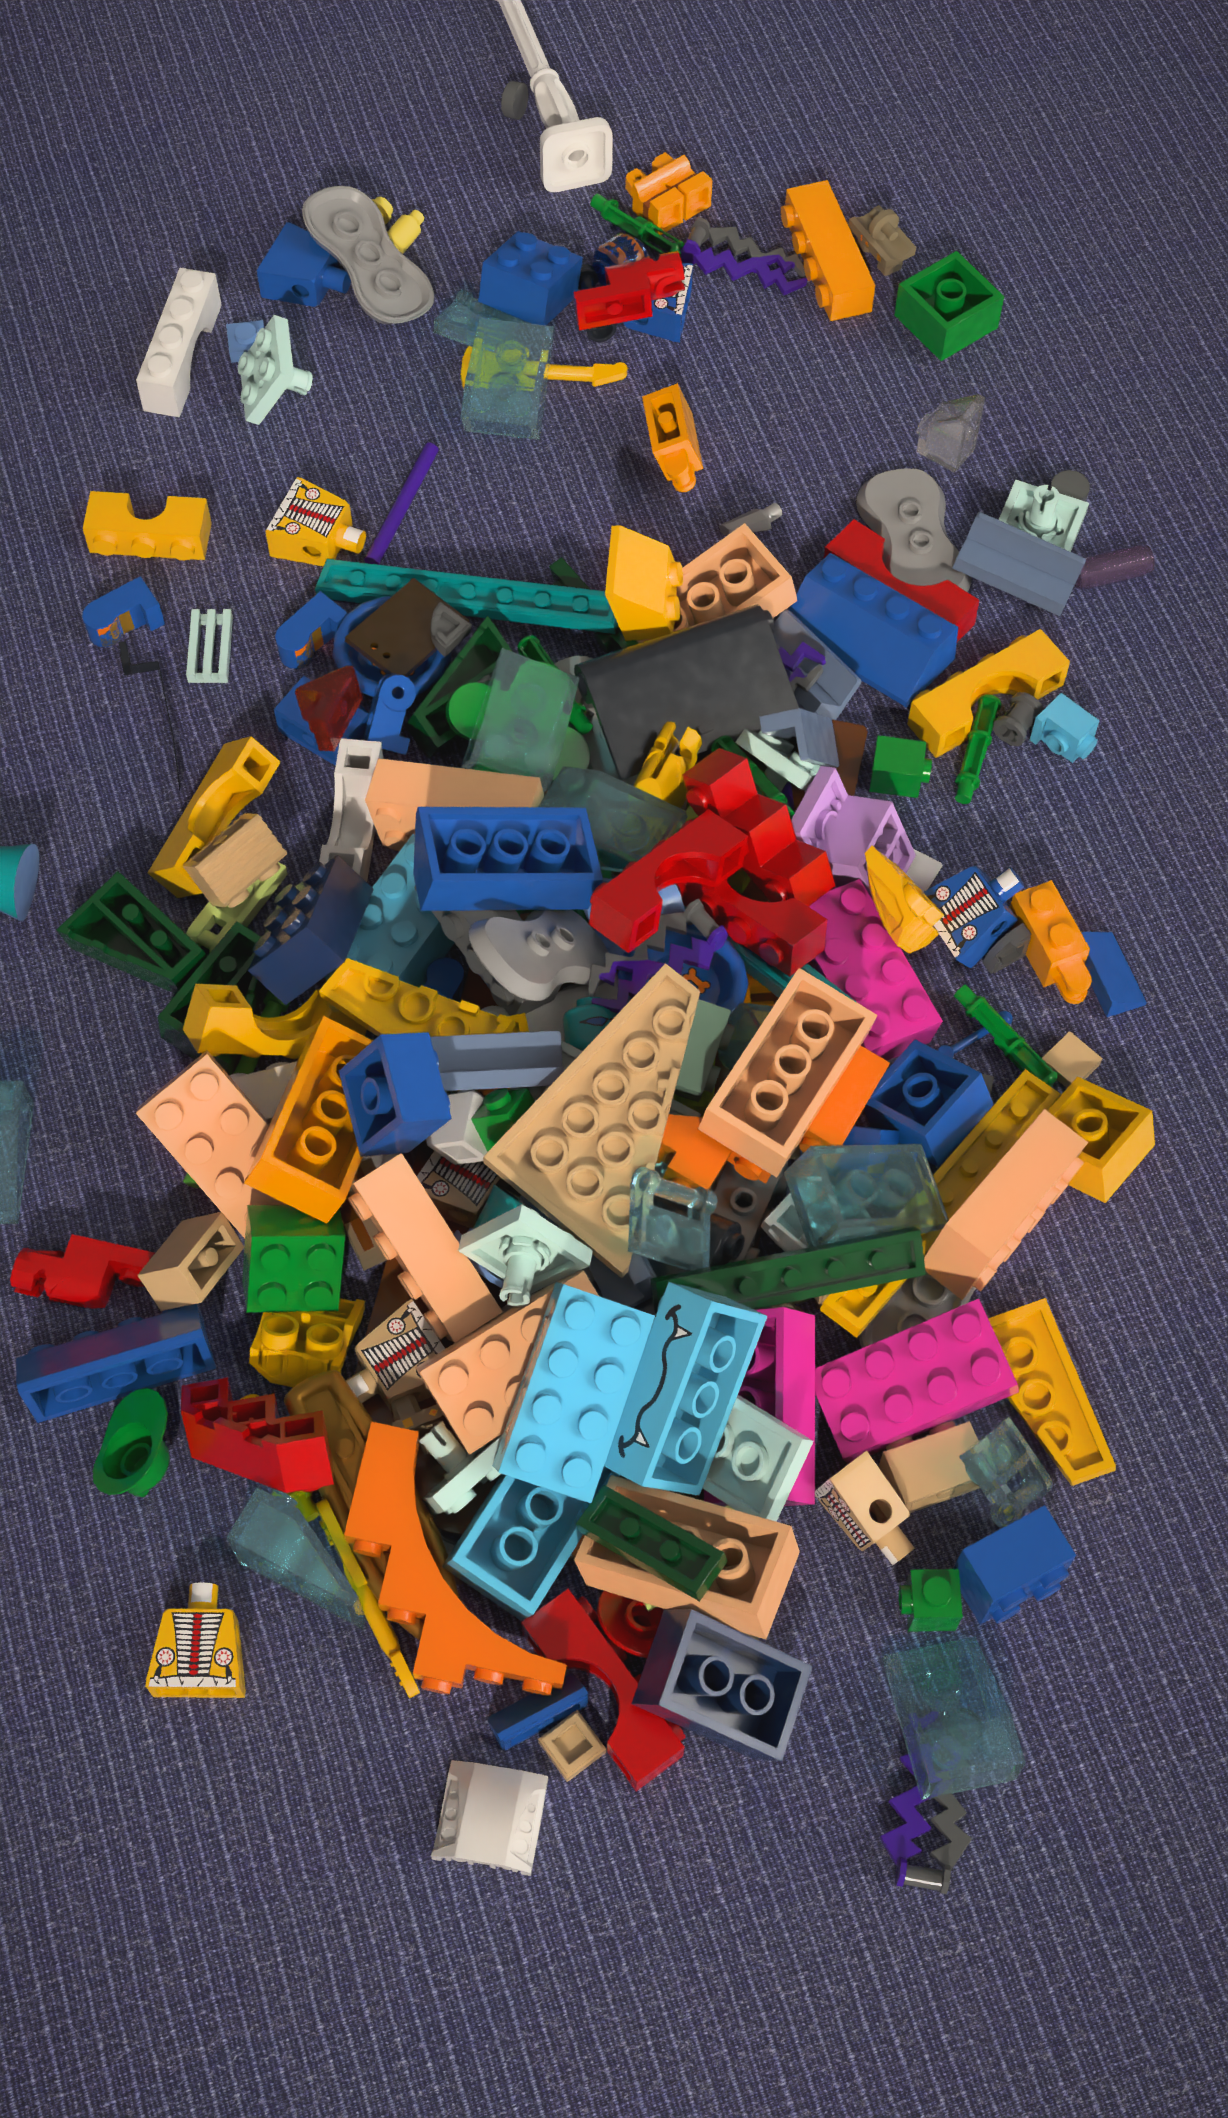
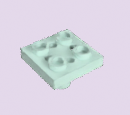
[238,315,312,425]
[999,480,1089,552]
[735,729,820,792]
[458,1204,593,1307]
[419,1421,503,1515]

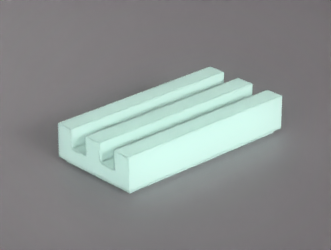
[186,609,233,683]

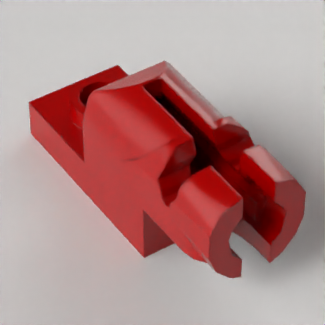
[573,251,685,331]
[10,1234,155,1309]

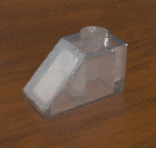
[916,394,985,473]

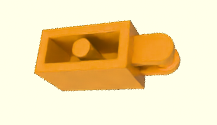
[642,383,703,492]
[1010,880,1092,1004]

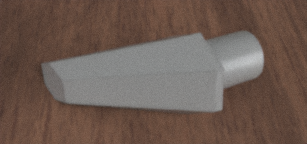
[719,503,782,535]

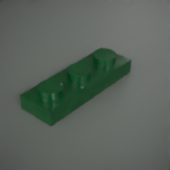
[576,1485,728,1602]

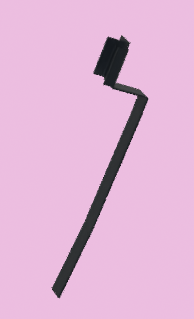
[118,640,180,791]

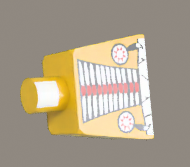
[265,477,366,566]
[145,1582,246,1698]

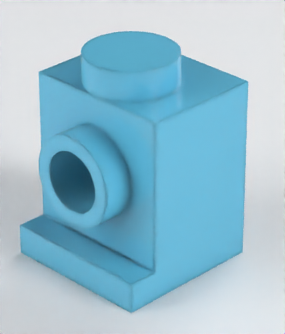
[1030,693,1099,763]

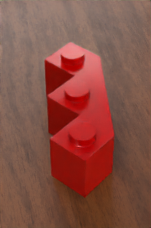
[682,748,835,907]
[181,1377,334,1493]

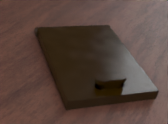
[345,578,469,677]

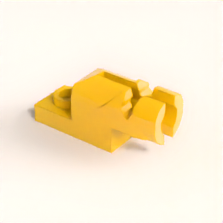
[613,721,702,858]

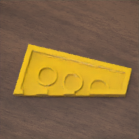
[319,958,516,1092]
[988,1298,1116,1486]

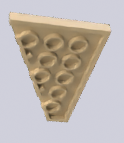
[483,963,700,1278]

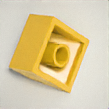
[605,525,683,641]
[1047,1076,1155,1203]

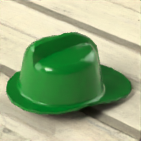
[93,1388,170,1497]

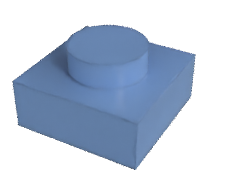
[226,320,264,363]

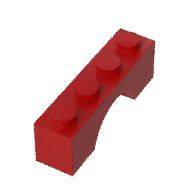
[824,519,980,642]
[589,809,748,953]
[676,878,828,977]
[521,1588,686,1792]

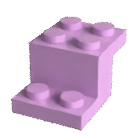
[791,766,916,902]

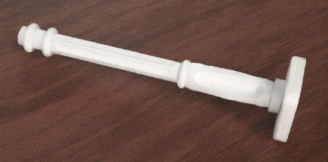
[495,0,612,192]

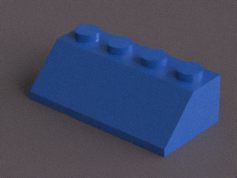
[788,553,958,708]
[413,807,603,911]
[16,1304,216,1423]

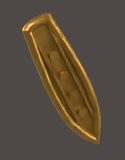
[284,1370,459,1641]

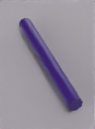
[364,442,439,565]

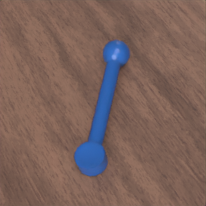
[937,1011,1013,1058]

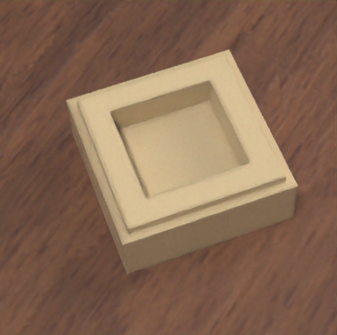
[1042,1031,1103,1088]
[538,1710,606,1782]

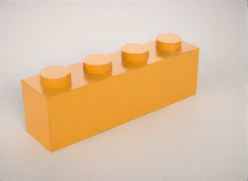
[781,180,875,321]

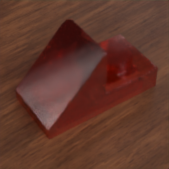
[295,666,363,751]

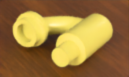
[372,197,424,254]

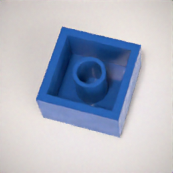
[478,231,583,328]
[339,1032,452,1157]
[863,1039,994,1167]
[953,1505,1076,1625]

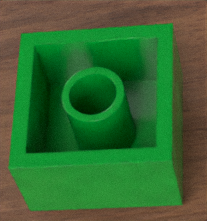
[894,251,1004,361]
[242,1205,345,1313]

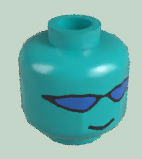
[562,997,618,1051]

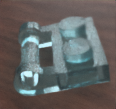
[433,289,529,357]
[628,1167,717,1271]
[959,1417,1052,1528]

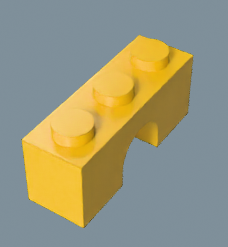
[83,491,212,561]

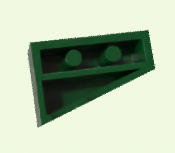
[405,616,523,759]
[56,871,207,994]
[157,921,265,1076]

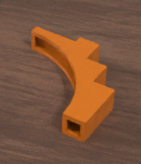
[656,1046,890,1204]
[344,1421,567,1695]

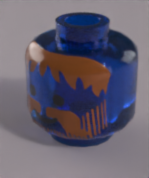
[592,233,647,286]

